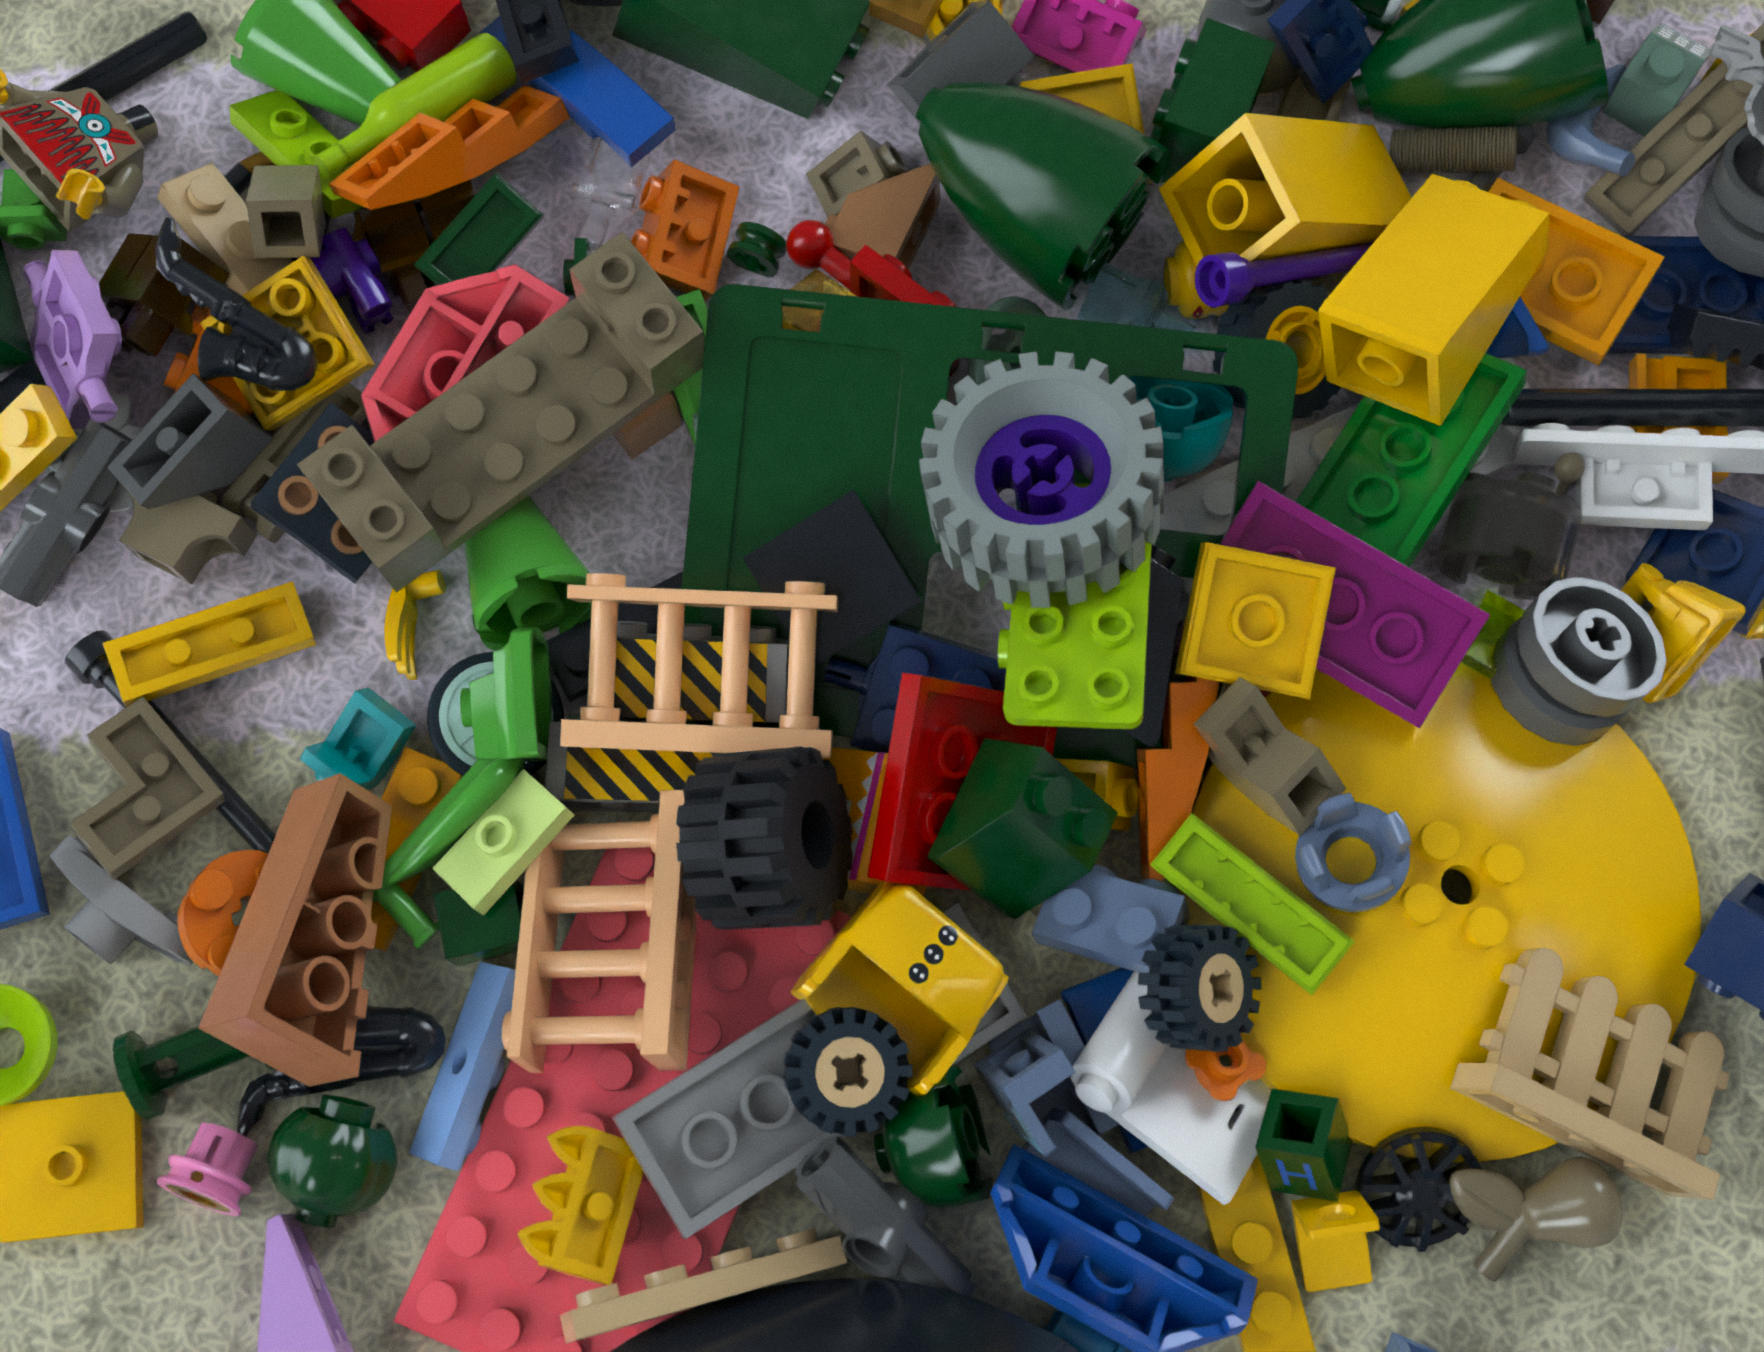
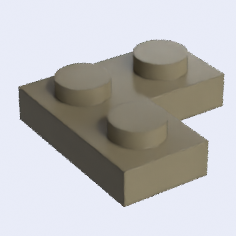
[69,697,225,881]

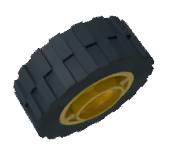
[1212,280,1341,420]

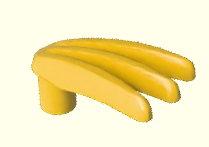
[384,569,446,680]

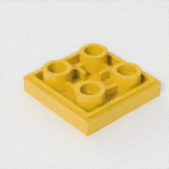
[200,256,376,431]

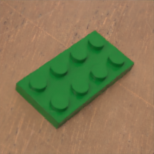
[1295,353,1527,567]

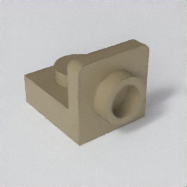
[806,131,908,218]

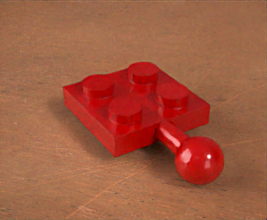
[786,220,960,378]

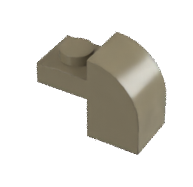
[1194,677,1346,836]

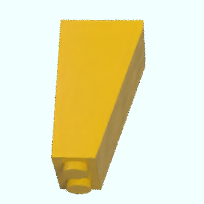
[1159,113,1412,267]
[1318,173,1549,426]

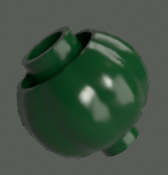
[267,1094,398,1228]

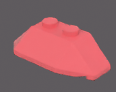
[361,264,569,442]

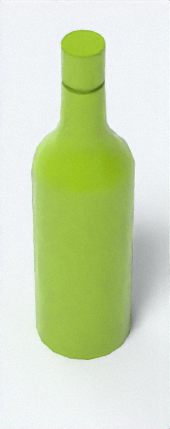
[313,33,517,178]

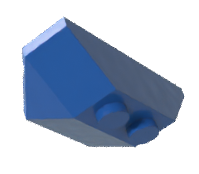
[990,1144,1258,1352]

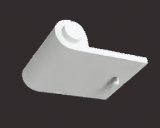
[1071,971,1271,1205]

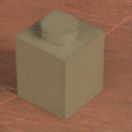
[246,165,326,258]

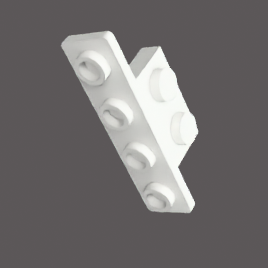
[1513,423,1764,530]

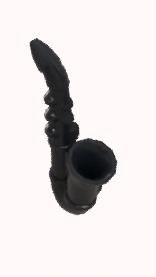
[155,217,318,392]
[237,1005,446,1137]

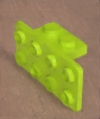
[998,483,1152,729]

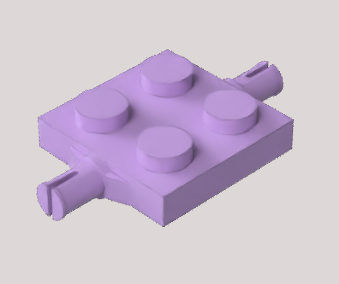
[22,250,122,429]

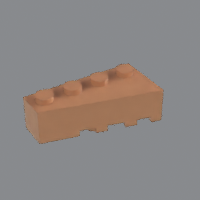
[198,773,392,1087]

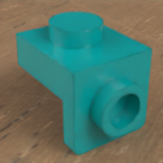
[300,687,417,790]

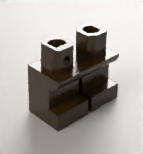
[358,179,476,313]
[99,233,229,357]

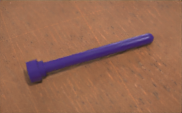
[1195,242,1374,307]

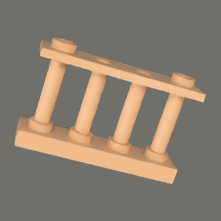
[560,573,839,757]
[502,790,697,1073]

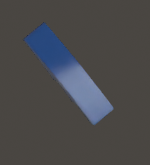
[479,16,676,168]

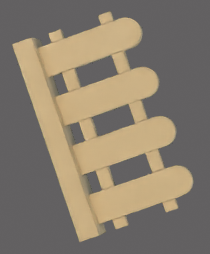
[1450,948,1730,1200]

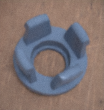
[1295,793,1411,912]

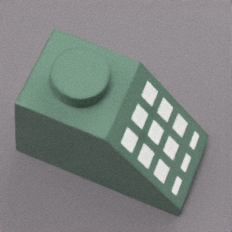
[1602,23,1711,137]

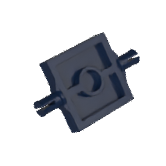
[823,620,1006,753]

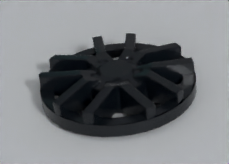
[1355,1127,1483,1252]

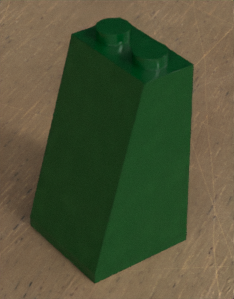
[612,0,870,119]

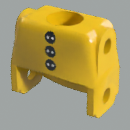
[790,881,1009,1096]

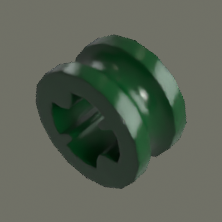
[727,222,787,278]

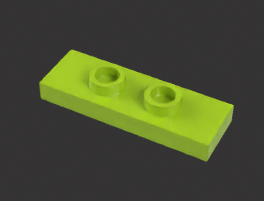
[229,90,364,218]
[1150,813,1355,995]

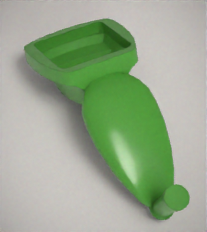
[373,627,552,950]

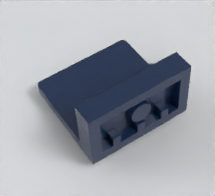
[1267,0,1374,104]

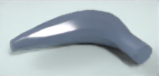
[1546,64,1635,176]

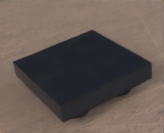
[742,489,922,666]

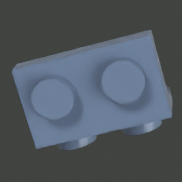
[1032,864,1190,973]

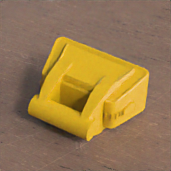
[1620,563,1746,703]

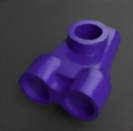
[308,228,394,334]

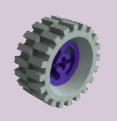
[919,351,1164,608]

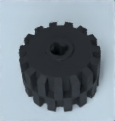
[676,746,853,930]

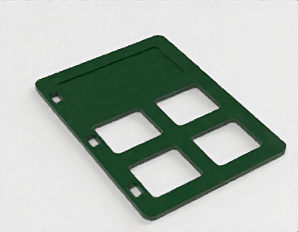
[681,284,1298,776]

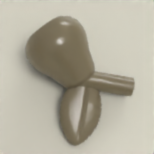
[1450,1156,1623,1282]

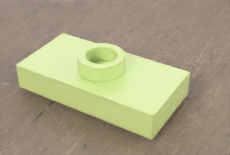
[432,769,575,916]

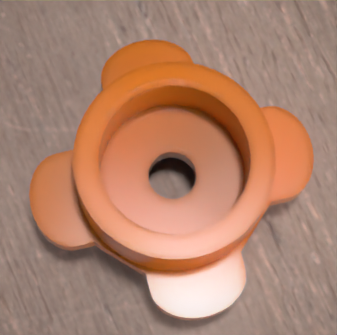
[1185,1033,1266,1102]

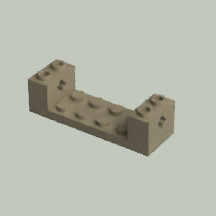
[297,232,704,593]

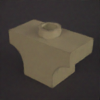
[119,483,257,585]

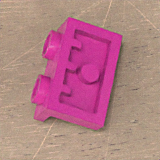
[1011,0,1147,73]

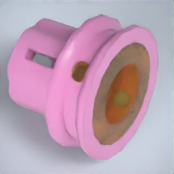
[157,1122,258,1217]

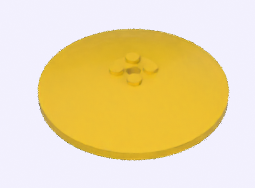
[1179,646,1701,1163]

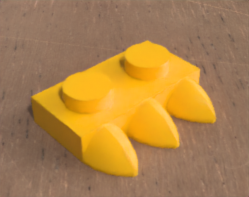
[517,1126,644,1285]

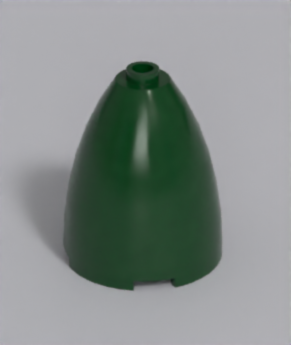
[1350,0,1609,131]
[916,82,1172,311]

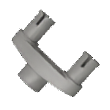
[49,835,194,966]

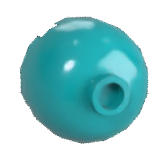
[1128,369,1234,482]

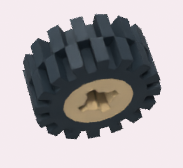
[1138,924,1262,1052]
[783,1007,912,1136]

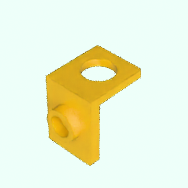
[1291,1190,1380,1292]

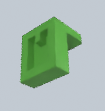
[0,169,67,250]

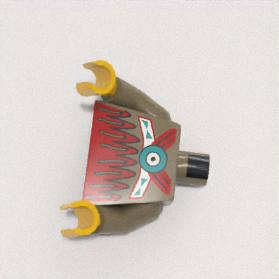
[0,69,158,232]

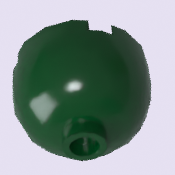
[874,1065,993,1208]

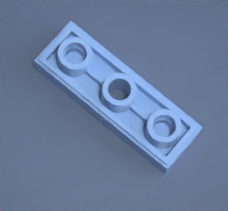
[409,961,515,1171]

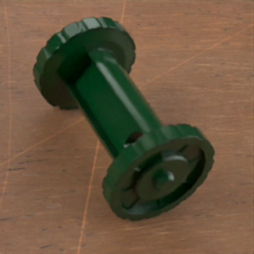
[113,1025,274,1120]

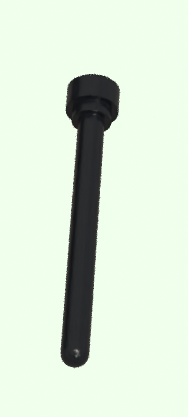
[65,630,276,853]

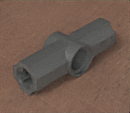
[0,419,132,607]
[794,1136,976,1297]

